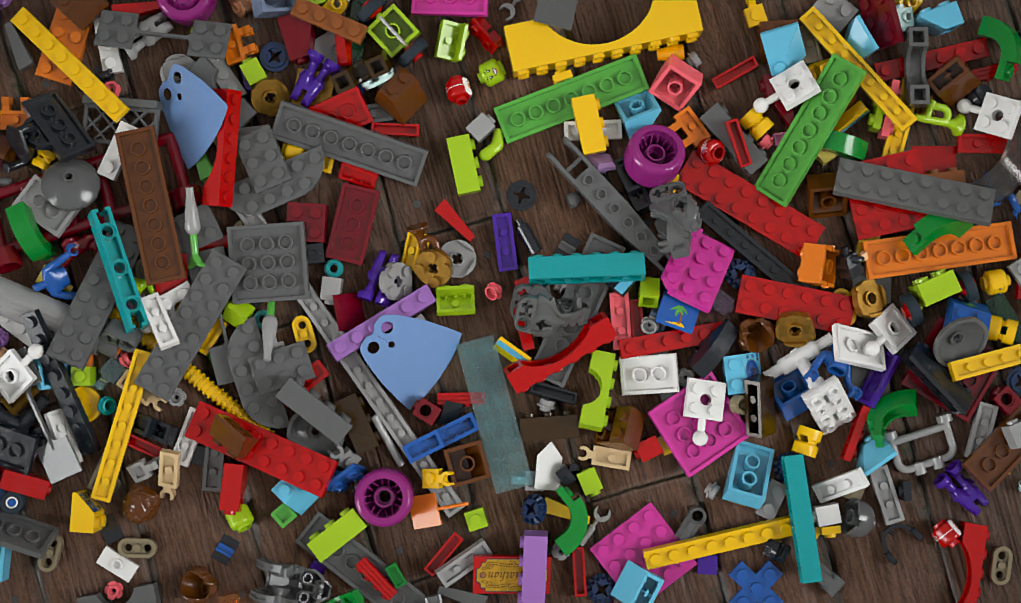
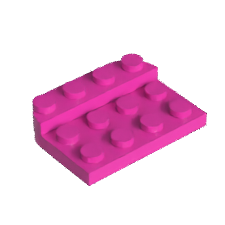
[661,228,736,314]

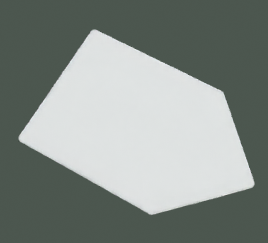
[534,442,562,490]

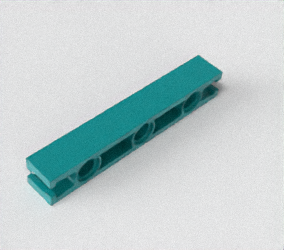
[87,206,149,334]
[781,454,823,584]

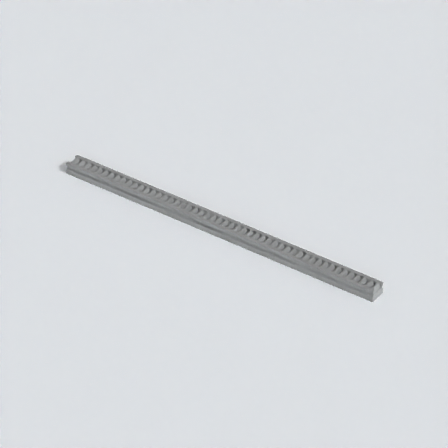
[236,212,465,518]

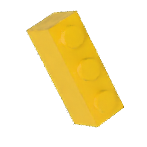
[571,94,609,157]

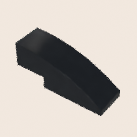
[613,156,651,216]
[687,318,739,379]
[132,411,180,446]

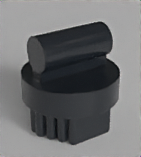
[966,84,993,107]
[555,463,581,486]
[763,539,792,563]

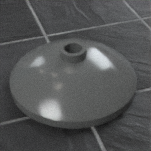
[41,158,101,211]
[933,317,989,367]
[287,412,345,458]

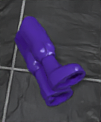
[290,48,340,108]
[356,249,399,308]
[933,460,989,516]

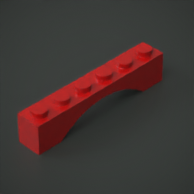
[202,88,242,208]
[503,311,618,394]
[957,520,990,603]

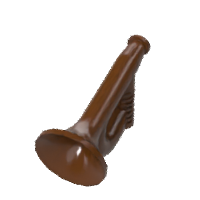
[406,222,442,270]

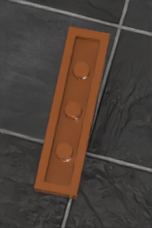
[290,0,369,46]

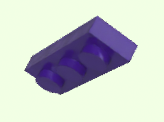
[492,212,518,272]
[857,350,901,409]

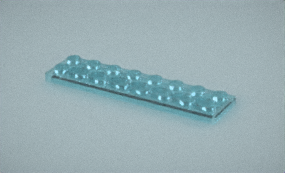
[456,335,534,494]

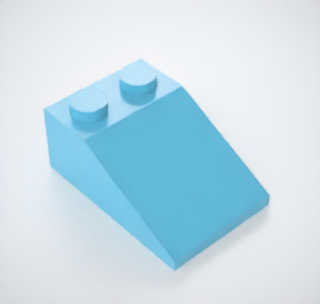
[722,441,775,510]

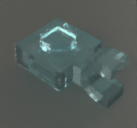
[93,358,126,391]

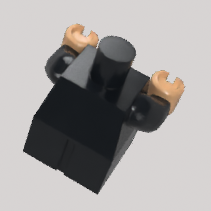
[836,246,868,280]

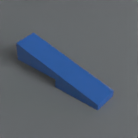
[402,412,481,464]

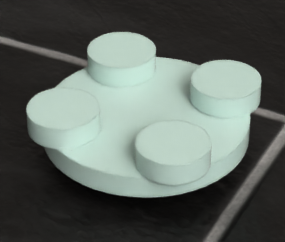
[361,67,395,90]

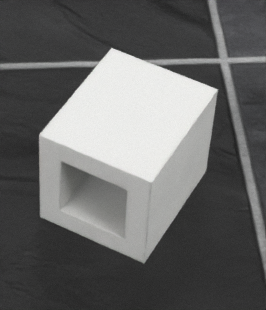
[812,502,842,527]

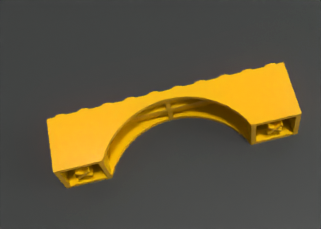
[504,0,703,80]

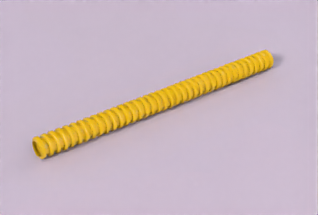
[110,304,275,433]

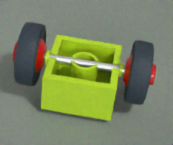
[357,0,428,68]
[899,268,979,327]

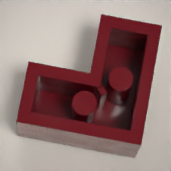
[286,202,329,244]

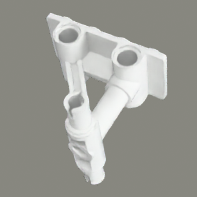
[763,332,857,435]

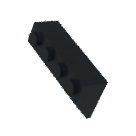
[900,342,975,415]

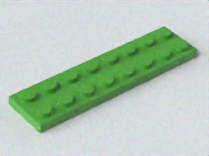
[493,53,650,145]
[755,53,868,207]

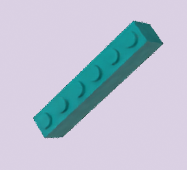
[528,250,646,285]

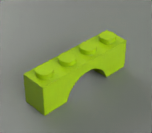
[578,350,618,432]

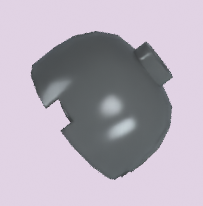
[839,498,876,538]

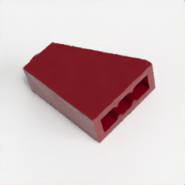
[277,13,317,65]

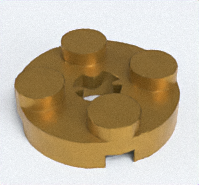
[251,77,290,117]
[414,248,453,288]
[851,279,887,318]
[775,311,815,347]

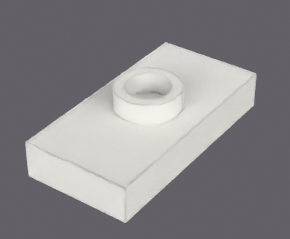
[96,545,140,583]

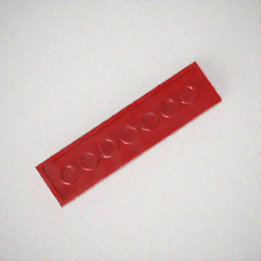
[679,150,826,258]
[185,401,338,498]

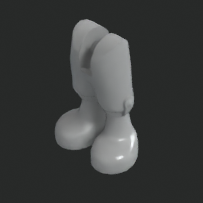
[125,12,173,60]

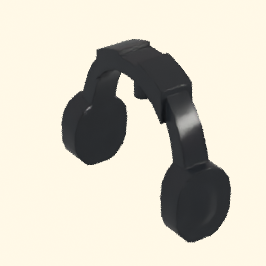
[880,523,924,566]

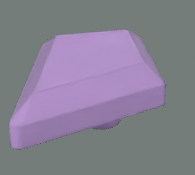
[586,153,616,173]

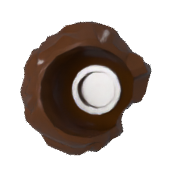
[738,317,776,353]
[122,483,161,524]
[180,565,218,603]

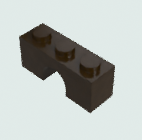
[330,49,393,94]

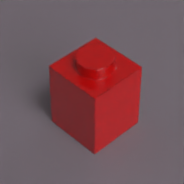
[633,434,664,462]

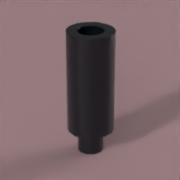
[515,218,542,256]

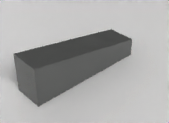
[4,21,36,72]
[437,584,488,603]

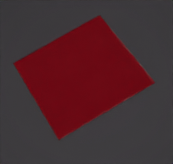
[332,292,365,331]

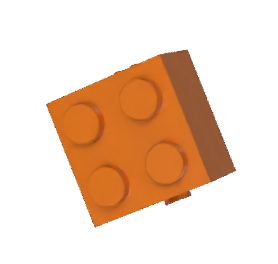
[797,243,840,288]

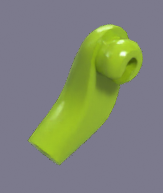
[479,128,504,161]

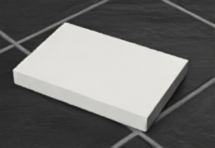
[832,323,886,372]
[619,353,680,395]

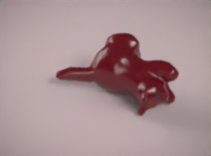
[60,232,98,269]

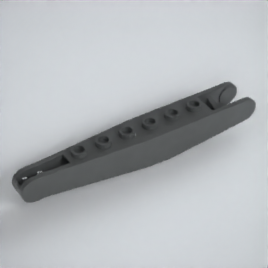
[545,136,670,274]

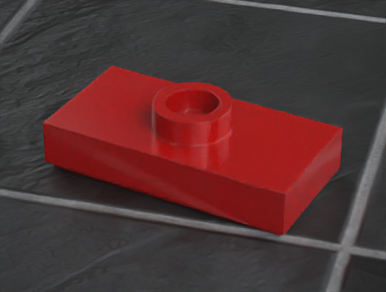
[337,162,379,190]

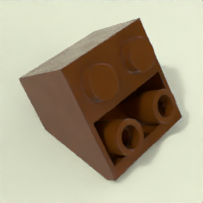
[926,53,982,108]
[594,406,646,451]

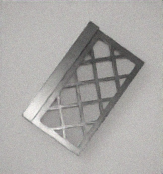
[82,95,163,144]

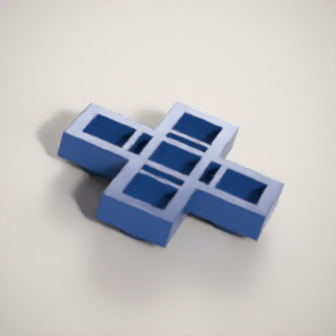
[728,560,784,603]

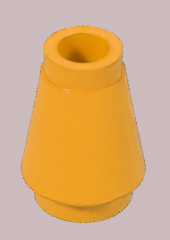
[657,43,685,61]

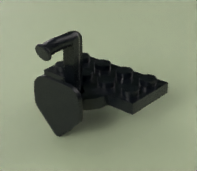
[3,89,96,174]

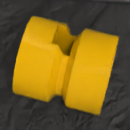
[739,108,774,141]
[988,315,1019,345]
[791,425,823,458]

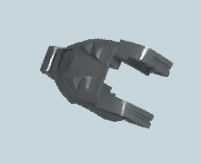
[649,181,702,260]
[510,283,591,338]
[249,558,332,603]

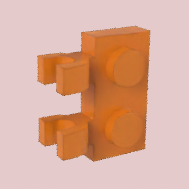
[226,23,260,66]
[0,97,31,130]
[668,106,711,149]

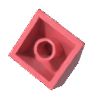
[648,54,703,112]

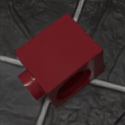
[988,385,1021,415]
[412,397,443,426]

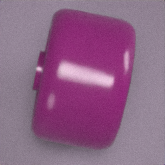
[157,0,217,26]
[623,124,685,188]
[354,467,414,527]

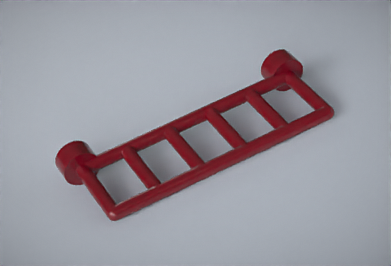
[0,132,203,274]

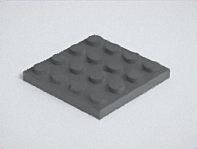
[227,221,311,304]

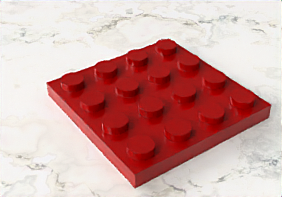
[848,149,929,241]

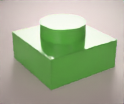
[270,503,298,529]

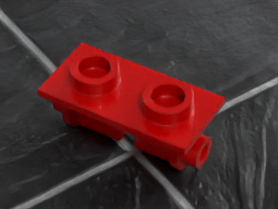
[468,17,504,55]

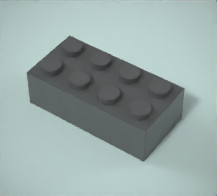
[275,376,352,445]

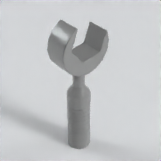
[499,0,521,21]
[580,505,611,546]

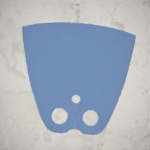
[159,64,228,169]
[360,314,462,410]

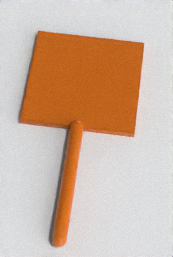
[410,493,469,530]

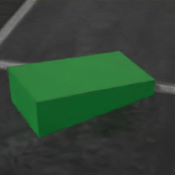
[385,561,407,589]

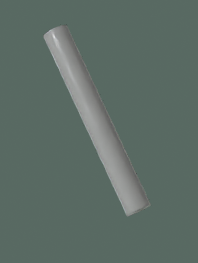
[371,414,405,467]

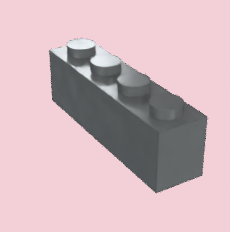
[699,103,768,177]

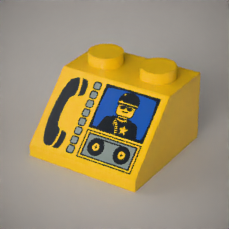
[70,490,107,533]

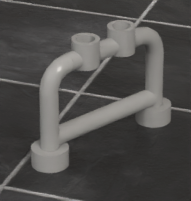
[885,412,957,475]

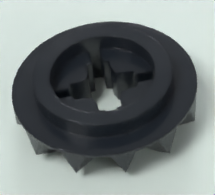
[506,180,537,211]

